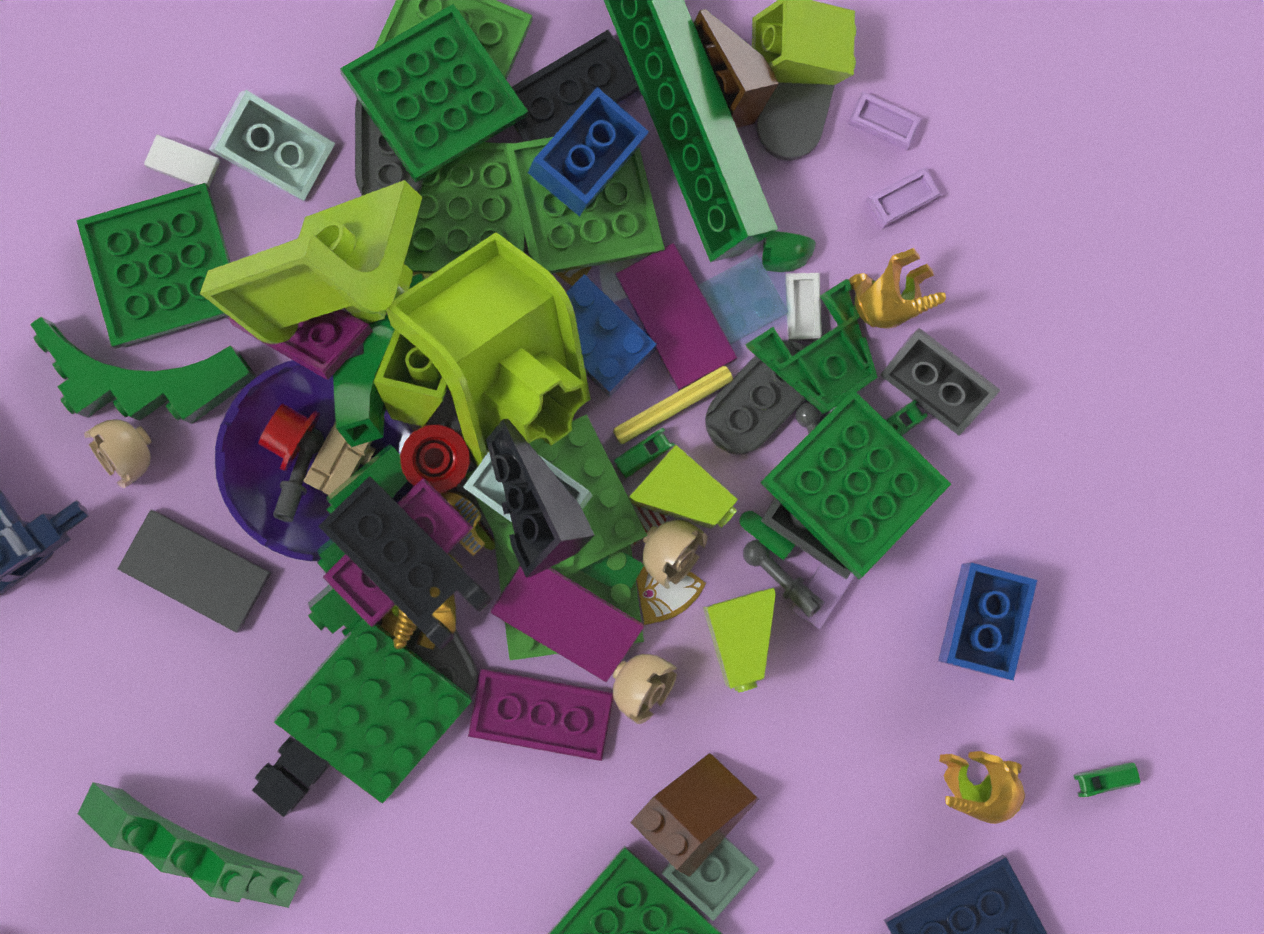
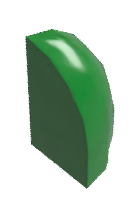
[761,231,816,272]

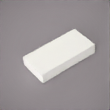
[144,134,221,187]
[785,273,822,341]

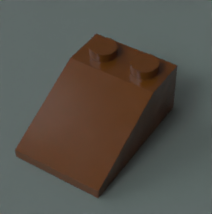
[694,9,779,128]
[630,753,759,877]

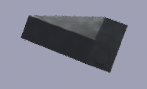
[486,419,595,578]

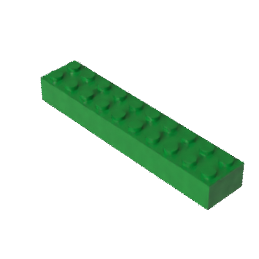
[604,0,778,263]

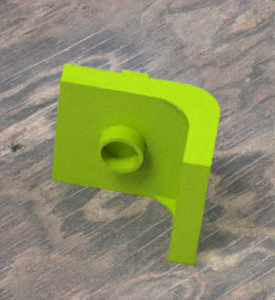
[200,180,422,344]
[386,232,591,467]

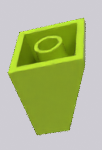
[752,0,857,85]
[374,329,448,427]
[629,445,738,529]
[703,588,776,693]

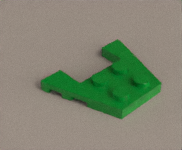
[745,279,878,414]

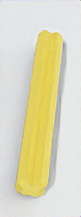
[613,366,733,444]

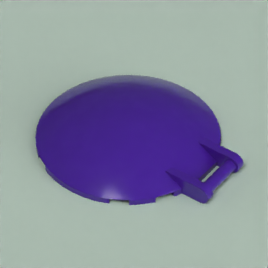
[215,360,414,562]

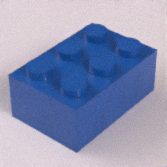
[528,87,649,217]
[566,274,657,397]
[938,562,1038,681]

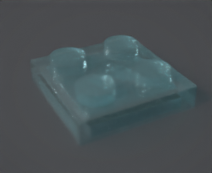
[698,254,788,345]

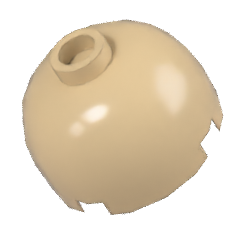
[84,419,152,489]
[643,519,708,589]
[613,654,677,724]

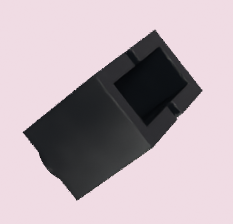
[252,736,330,817]

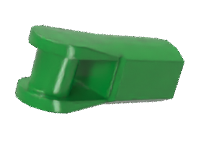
[886,399,928,436]
[613,427,675,479]
[739,511,795,560]
[1073,762,1141,797]

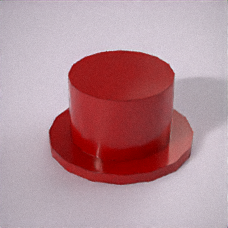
[258,404,320,471]
[400,424,470,493]

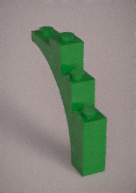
[333,273,425,448]
[30,317,257,424]
[308,444,407,636]
[77,782,303,908]

